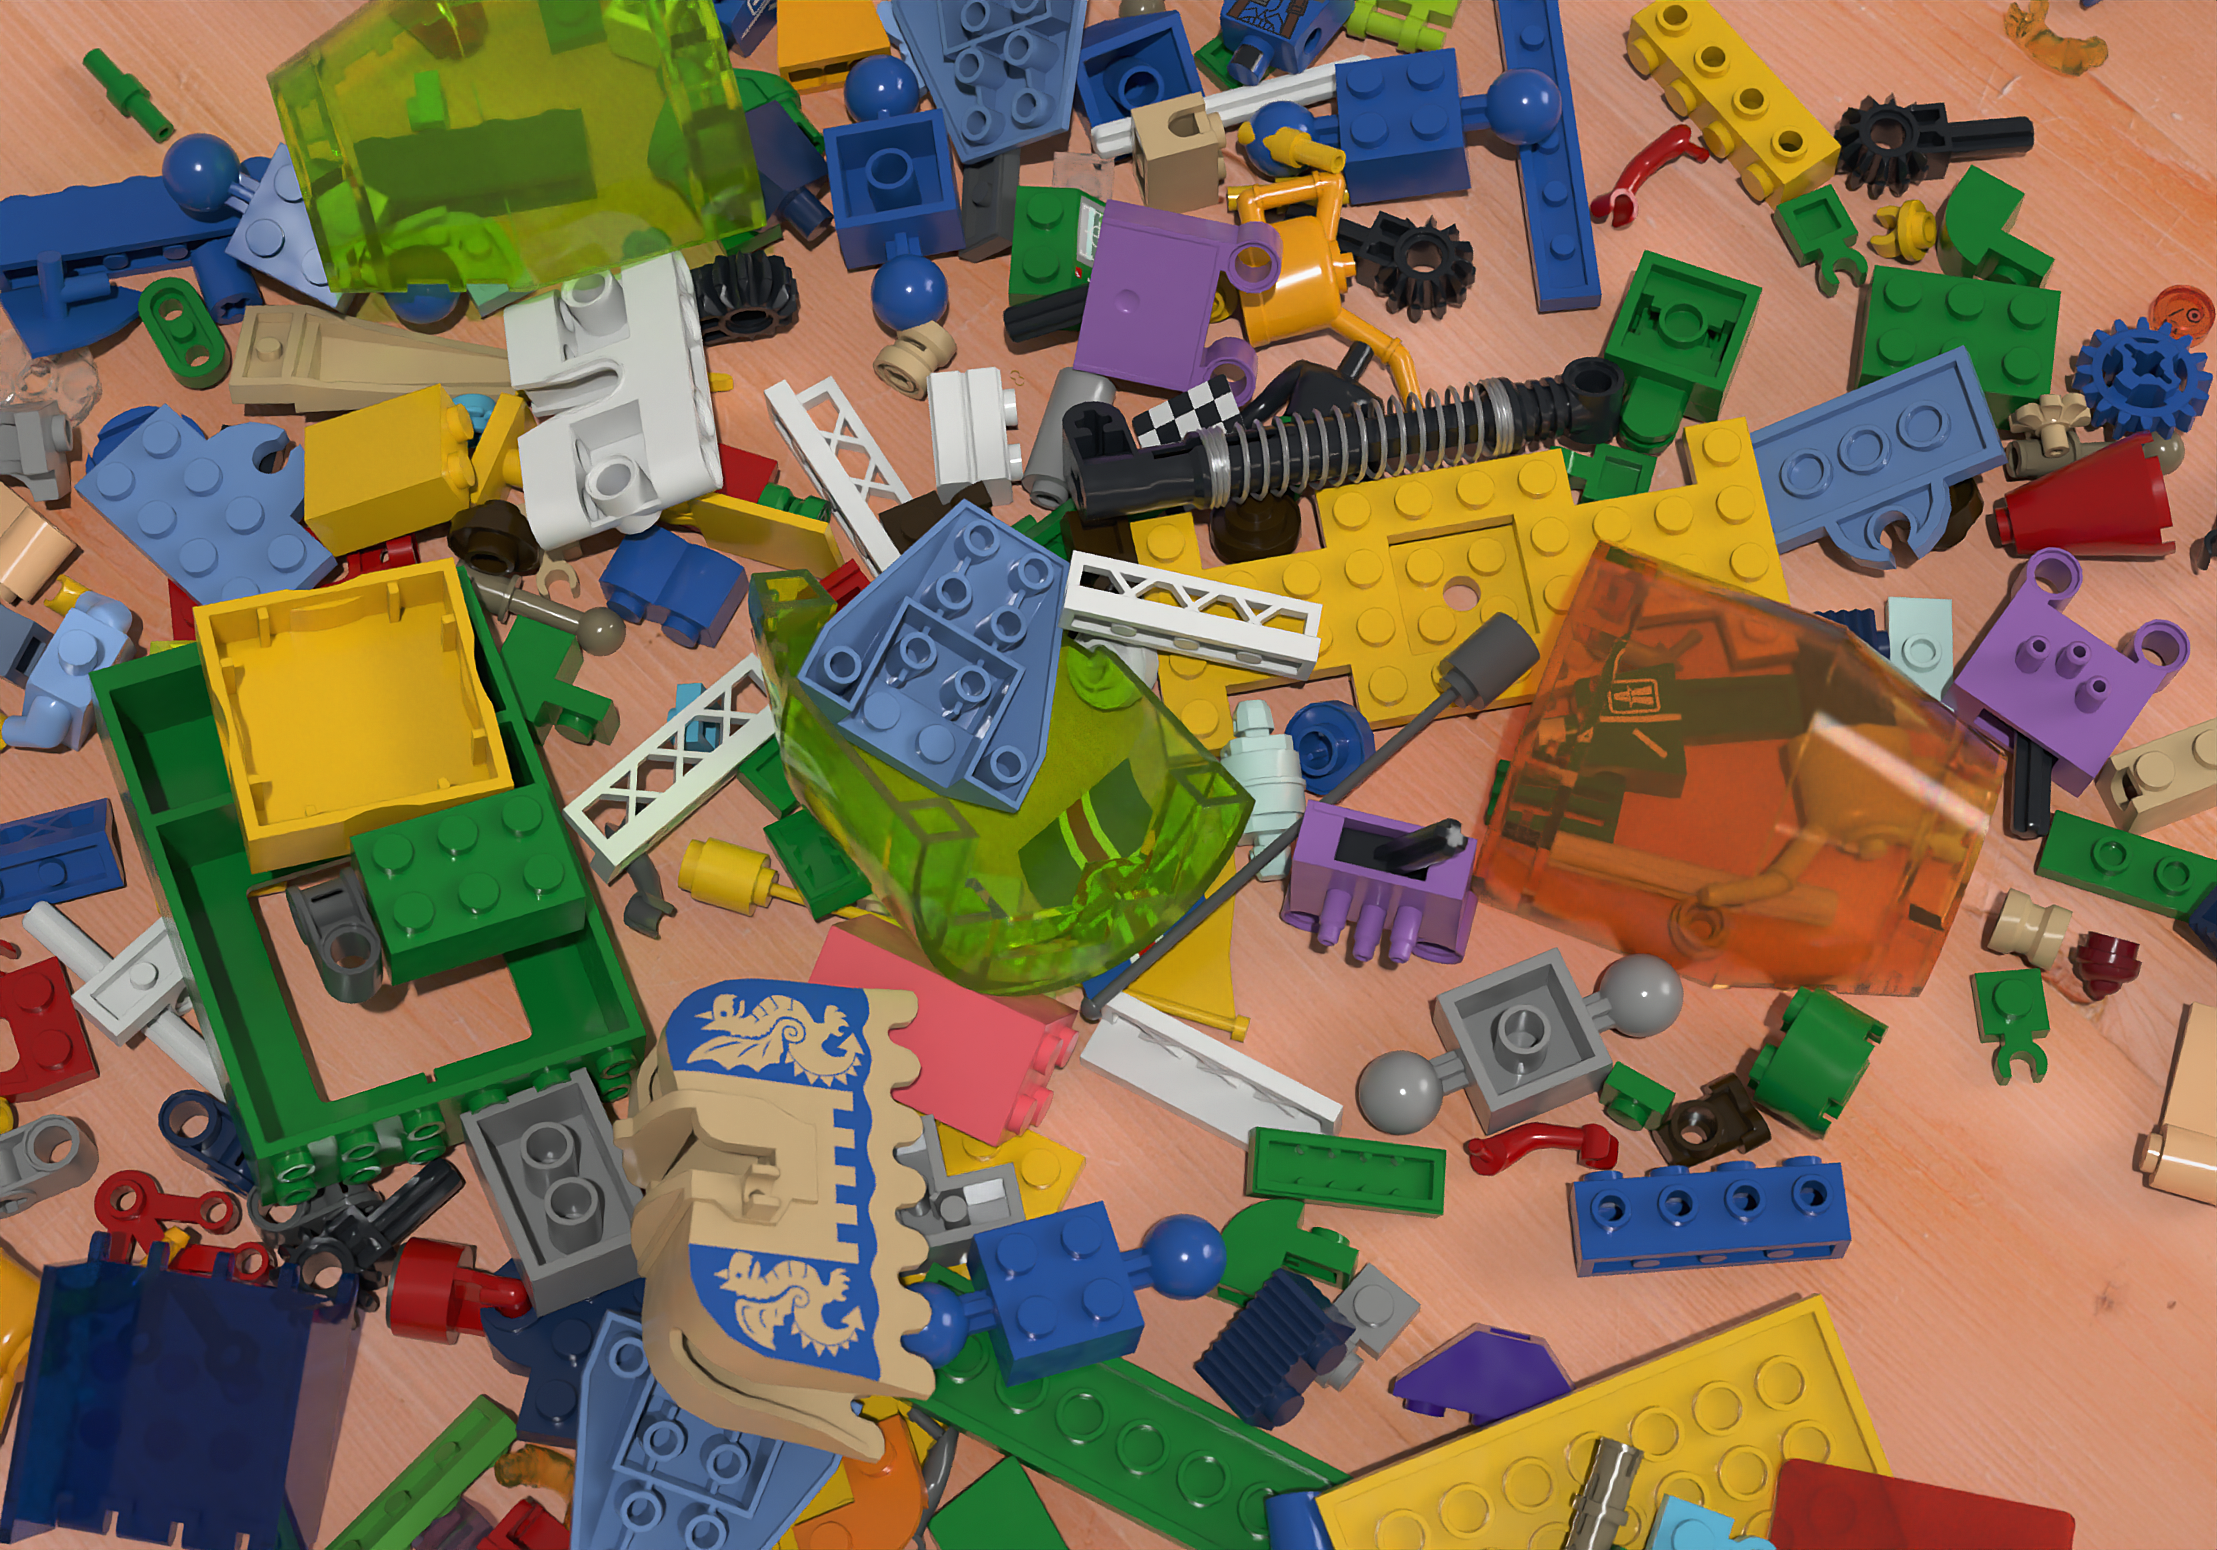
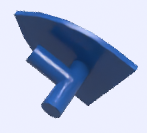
[0,250,142,359]

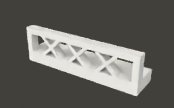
[764,376,913,579]
[1057,550,1323,682]
[561,653,803,884]
[1080,991,1343,1152]

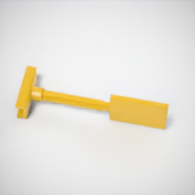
[469,392,845,579]

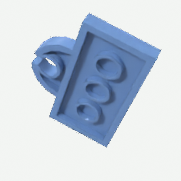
[1750,345,2009,570]
[74,403,338,606]

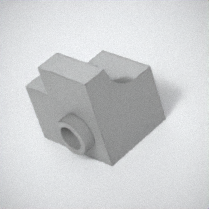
[0,400,73,502]

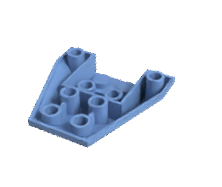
[891,0,1087,165]
[793,499,1070,813]
[569,1309,863,1550]

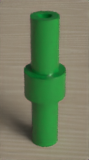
[83,48,174,142]

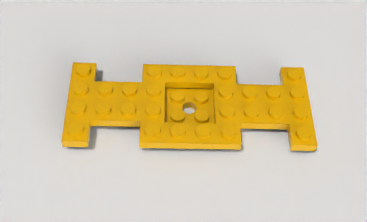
[1130,416,1801,764]

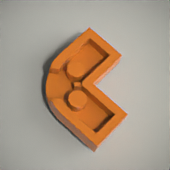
[792,1414,929,1550]

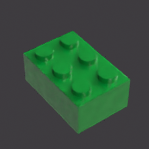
[1854,265,2061,431]
[350,781,586,986]

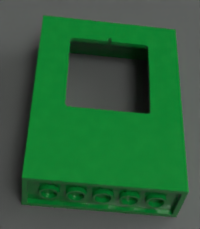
[88,565,647,1207]

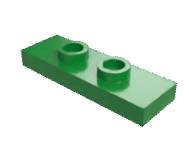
[2036,810,2217,923]
[1246,1126,1447,1219]

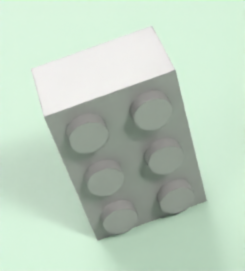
[459,1067,644,1317]

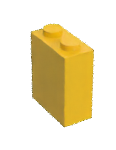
[304,383,475,557]

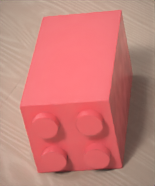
[808,913,1079,1147]

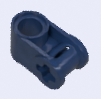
[158,1089,255,1200]

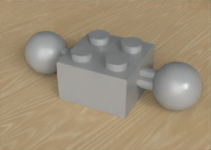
[1359,947,1684,1136]

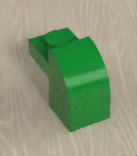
[1936,165,2055,289]
[499,614,620,747]
[1205,1199,1359,1310]

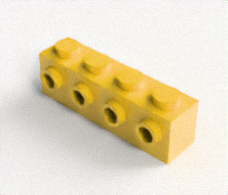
[1626,0,1841,212]

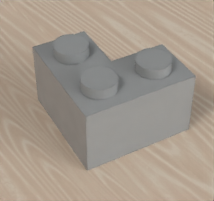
[892,1114,1026,1278]

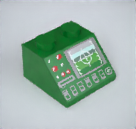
[1008,186,1106,331]

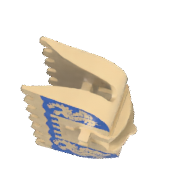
[613,978,935,1464]

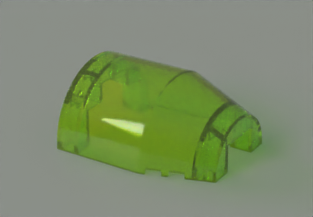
[265,0,767,293]
[748,569,1256,997]

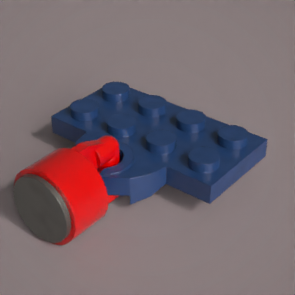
[386,1237,646,1450]

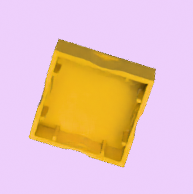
[193,557,514,874]

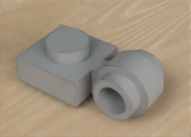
[1314,1263,1421,1392]

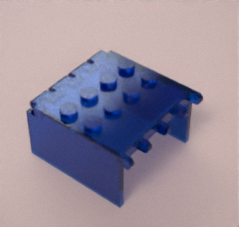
[0,1230,359,1550]

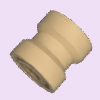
[873,320,957,399]
[1987,888,2073,971]

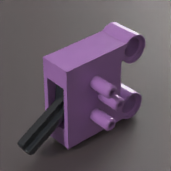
[1941,547,2190,839]

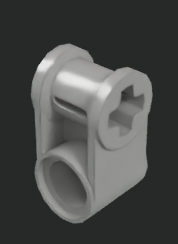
[0,1114,99,1219]

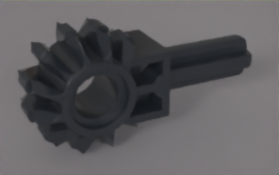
[1833,93,2035,199]
[1283,202,1476,322]
[690,250,798,346]
[269,1157,462,1337]

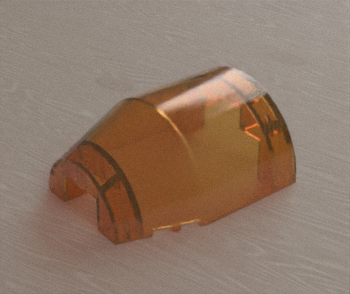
[1470,537,2008,997]

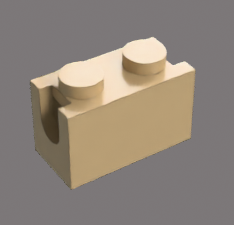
[1130,91,1227,214]
[2095,717,2217,836]

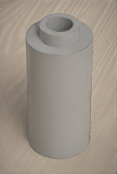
[1022,367,1117,510]

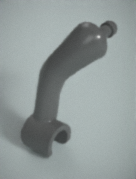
[605,802,674,938]
[906,1407,959,1550]

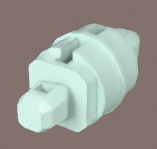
[1217,699,1306,881]

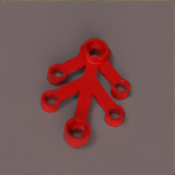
[84,1170,274,1388]

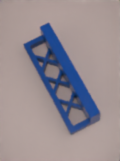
[0,798,124,917]

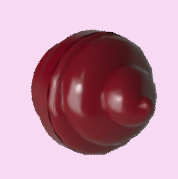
[2075,931,2142,1001]

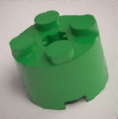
[1747,986,1889,1140]

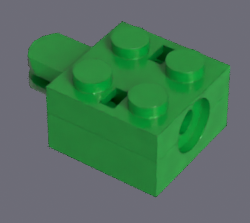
[1604,250,1763,454]

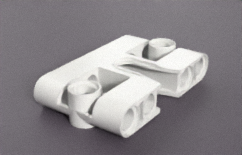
[503,245,723,551]

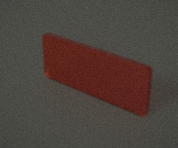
[1767,1457,2076,1550]

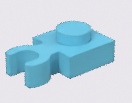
[1645,1493,1776,1550]

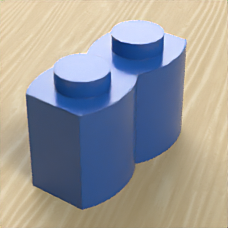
[598,524,750,647]

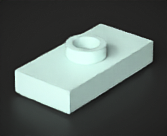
[1885,597,1954,724]

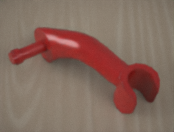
[1590,124,1710,228]
[1468,1122,1619,1176]

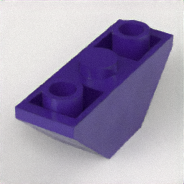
[1392,1323,1577,1427]

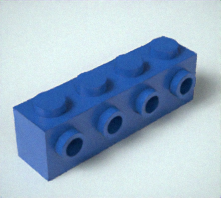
[1569,1156,1852,1278]

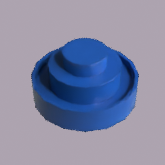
[1285,700,1376,795]

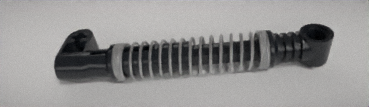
[1062,357,1625,522]

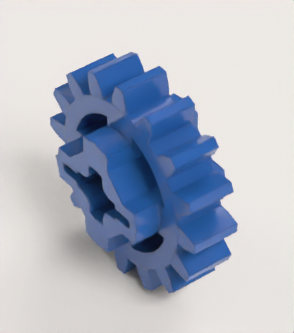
[2072,317,2213,445]

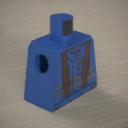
[1220,0,1355,86]

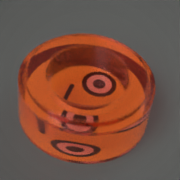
[2149,285,2215,348]

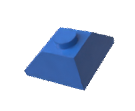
[1072,10,1205,166]

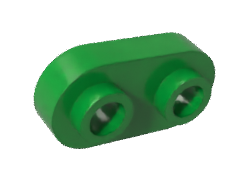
[138,277,230,389]

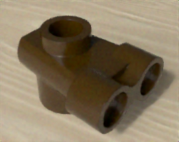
[1653,1072,1772,1168]

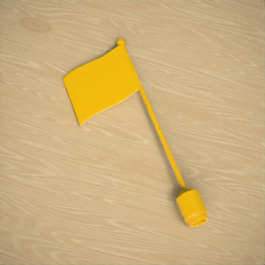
[678,789,1251,1043]

